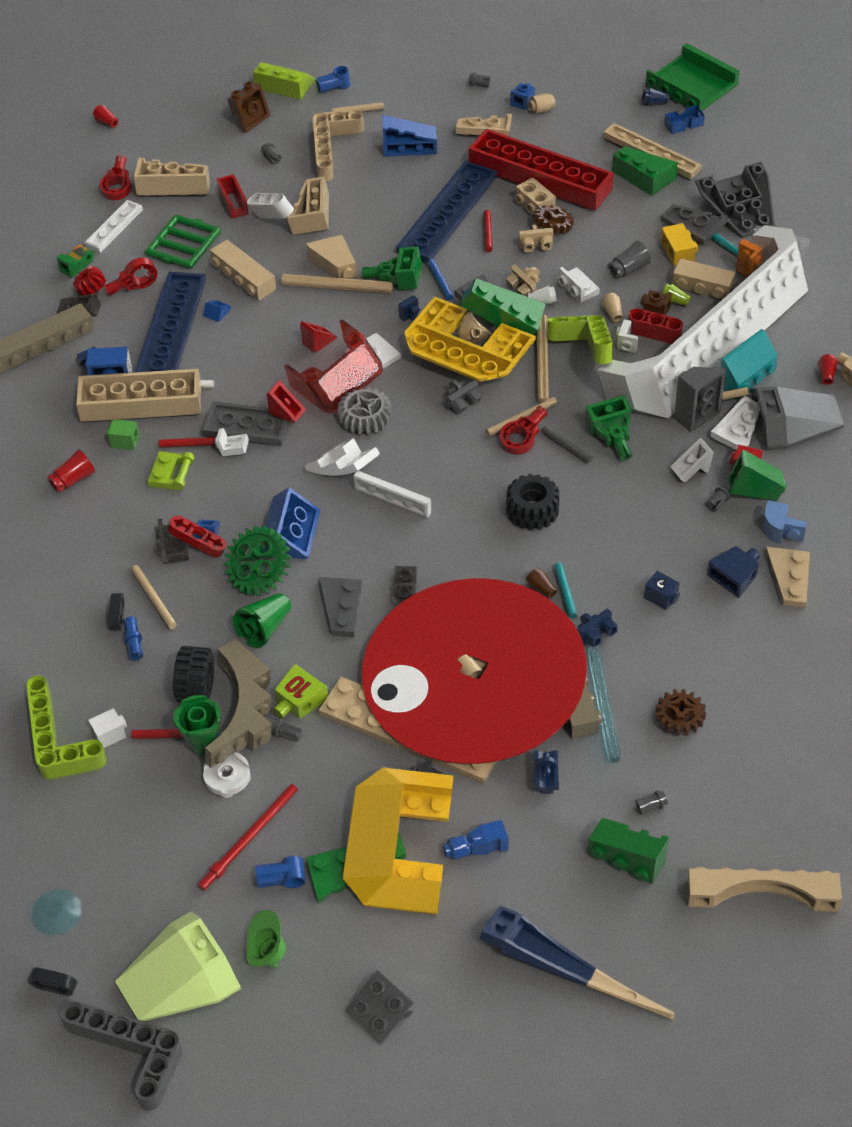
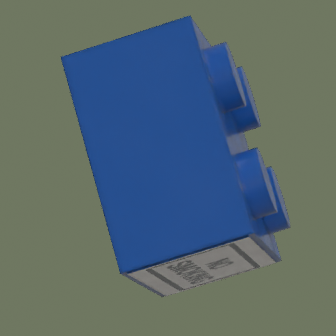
[86,347,133,376]

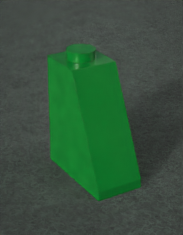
[727,450,786,501]

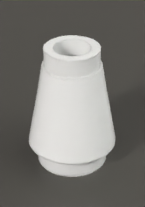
[528,286,557,304]

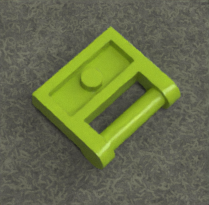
[148,451,195,491]

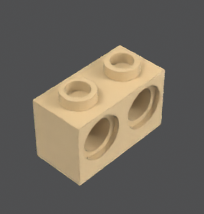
[515,178,556,216]

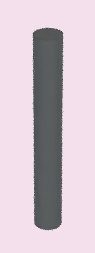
[541,425,593,463]

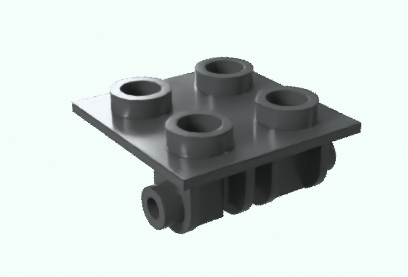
[346,970,414,1044]

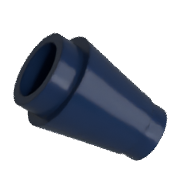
[642,88,669,105]

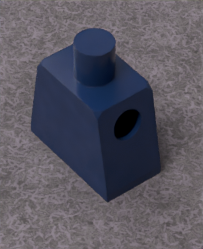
[707,546,760,598]

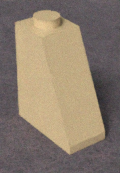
[306,235,357,279]

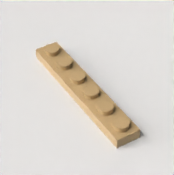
[603,123,702,179]

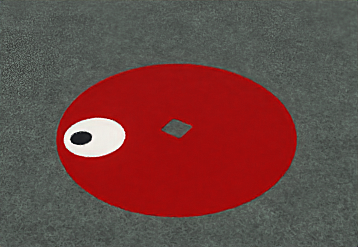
[362,578,587,764]

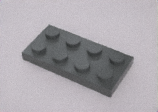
[202,401,289,445]

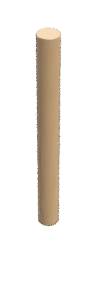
[486,397,557,437]
[131,565,177,629]

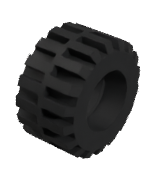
[506,474,560,530]
[173,646,214,703]

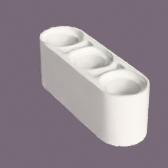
[247,193,294,219]

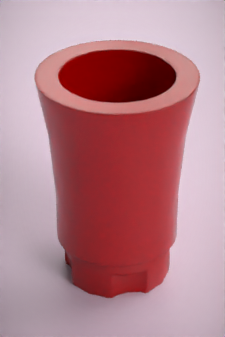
[47,449,95,493]

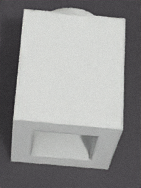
[88,708,127,748]

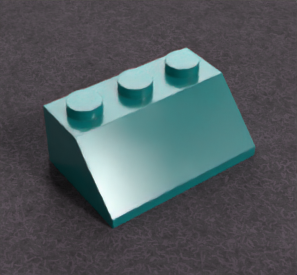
[721,329,778,399]

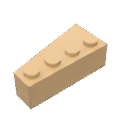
[134,157,210,196]

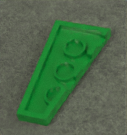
[306,833,406,903]

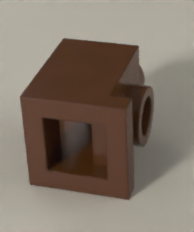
[641,290,672,315]

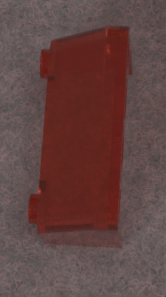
[284,319,383,413]

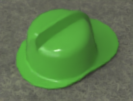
[247,910,286,968]

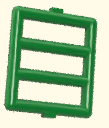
[145,214,221,269]

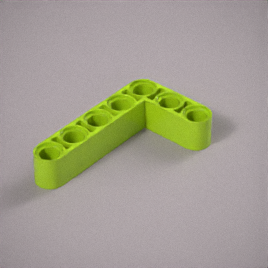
[547,315,612,364]
[26,675,107,779]

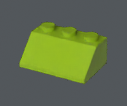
[253,62,315,100]

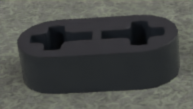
[108,593,125,630]
[28,967,77,996]

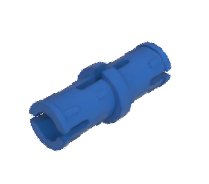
[123,616,144,661]

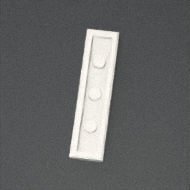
[84,200,143,253]
[354,471,431,517]

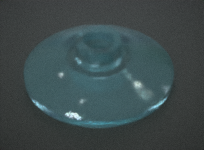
[32,889,82,935]

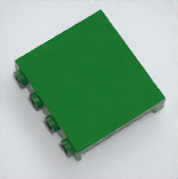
[645,43,740,111]

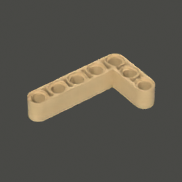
[313,110,364,182]

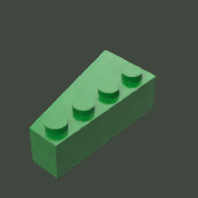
[460,278,545,335]

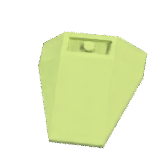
[115,911,241,1022]

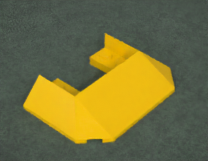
[404,296,536,382]
[343,767,454,915]

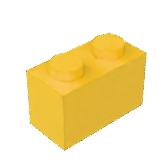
[660,223,698,266]

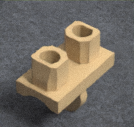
[519,225,553,253]
[506,264,540,297]

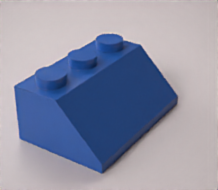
[265,487,321,559]

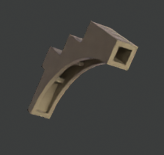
[205,639,272,768]

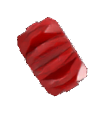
[73,266,106,298]

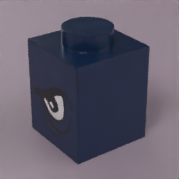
[644,571,680,610]

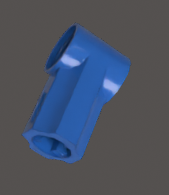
[315,66,351,93]
[256,856,305,888]

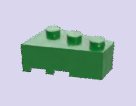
[612,146,678,196]
[587,818,669,884]

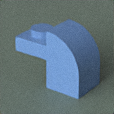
[763,500,807,543]

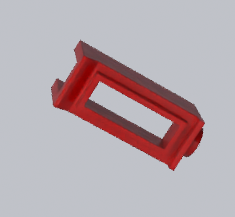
[217,174,249,219]

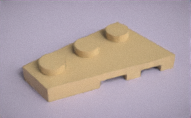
[456,114,512,136]

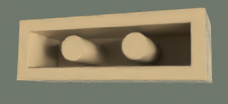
[672,258,736,300]

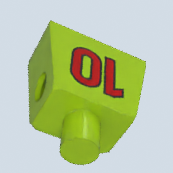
[273,664,328,719]

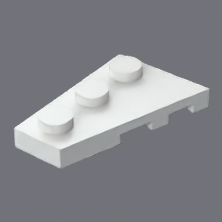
[711,396,761,450]

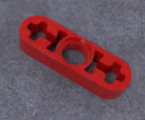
[167,516,226,557]

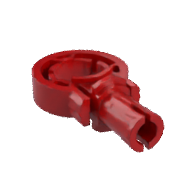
[100,155,132,201]
[104,258,158,296]
[500,406,548,455]

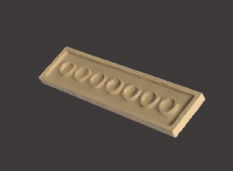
[319,677,497,784]

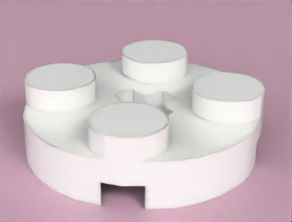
[203,752,251,798]

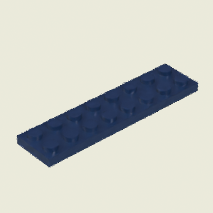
[396,160,497,262]
[135,272,206,373]

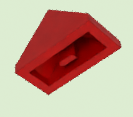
[300,321,337,353]
[267,380,306,423]

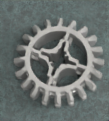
[337,387,392,435]

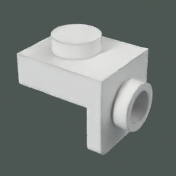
[616,319,638,353]
[215,428,249,456]

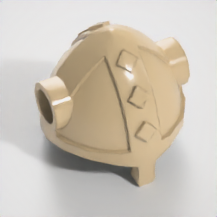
[458,311,493,344]

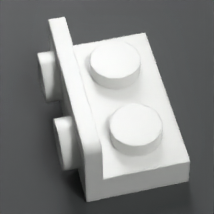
[558,267,600,303]

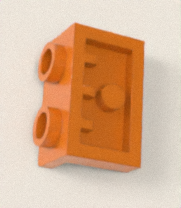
[736,239,763,278]

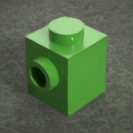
[106,419,140,450]

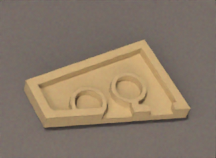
[765,547,810,608]

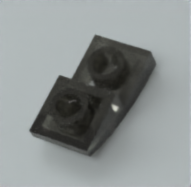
[393,566,417,605]

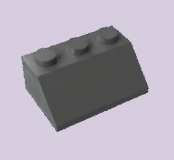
[674,366,726,432]

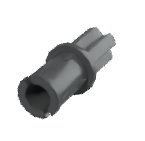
[263,715,303,742]

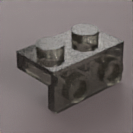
[155,518,189,564]

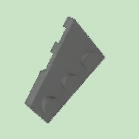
[319,577,363,637]

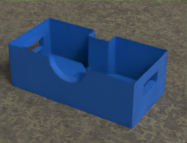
[664,105,705,134]

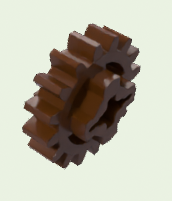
[533,205,574,235]
[655,689,706,736]

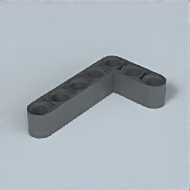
[60,1001,182,1110]

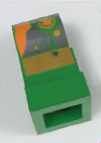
[57,244,94,278]

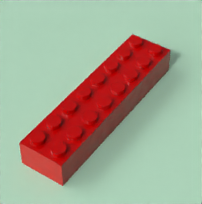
[468,129,614,211]

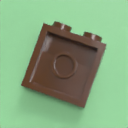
[227,81,271,132]

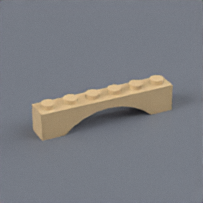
[687,867,842,912]

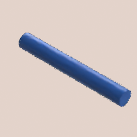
[427,259,454,301]

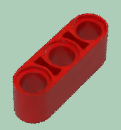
[628,308,684,344]

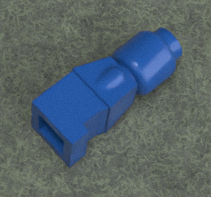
[443,820,509,860]

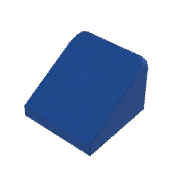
[203,300,231,322]
[194,519,220,542]

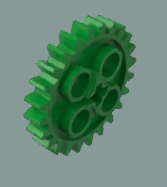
[223,526,292,596]

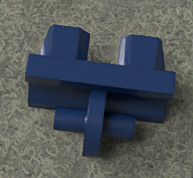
[577,608,618,648]
[534,750,559,794]

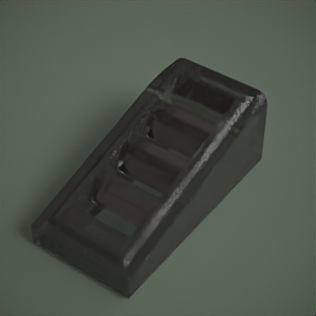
[57,294,101,317]

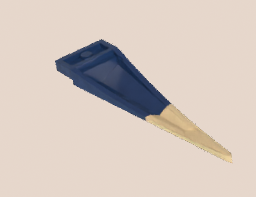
[479,905,675,1019]

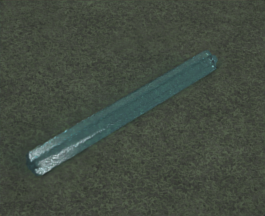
[587,646,621,763]

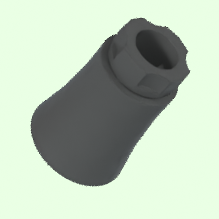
[607,241,651,279]

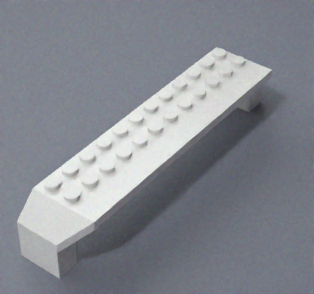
[597,225,808,418]

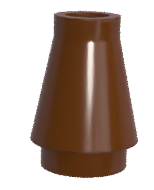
[526,568,558,599]

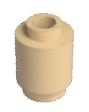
[528,93,555,114]

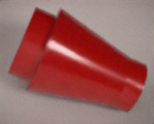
[93,105,119,128]
[818,354,838,385]

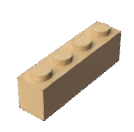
[210,239,276,300]

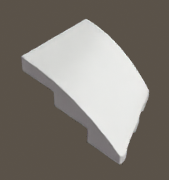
[304,438,380,476]

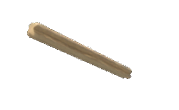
[281,274,393,293]
[537,314,549,403]

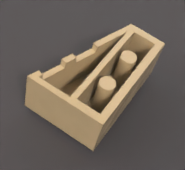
[287,176,329,235]

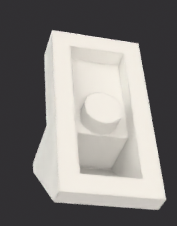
[670,438,714,482]

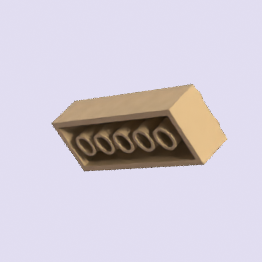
[76,369,202,422]

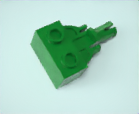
[362,247,422,290]
[585,395,633,461]

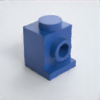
[510,83,535,110]

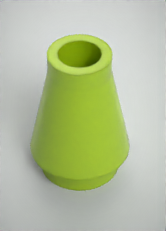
[663,284,691,307]

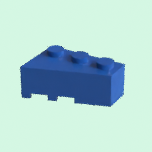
[382,115,437,157]

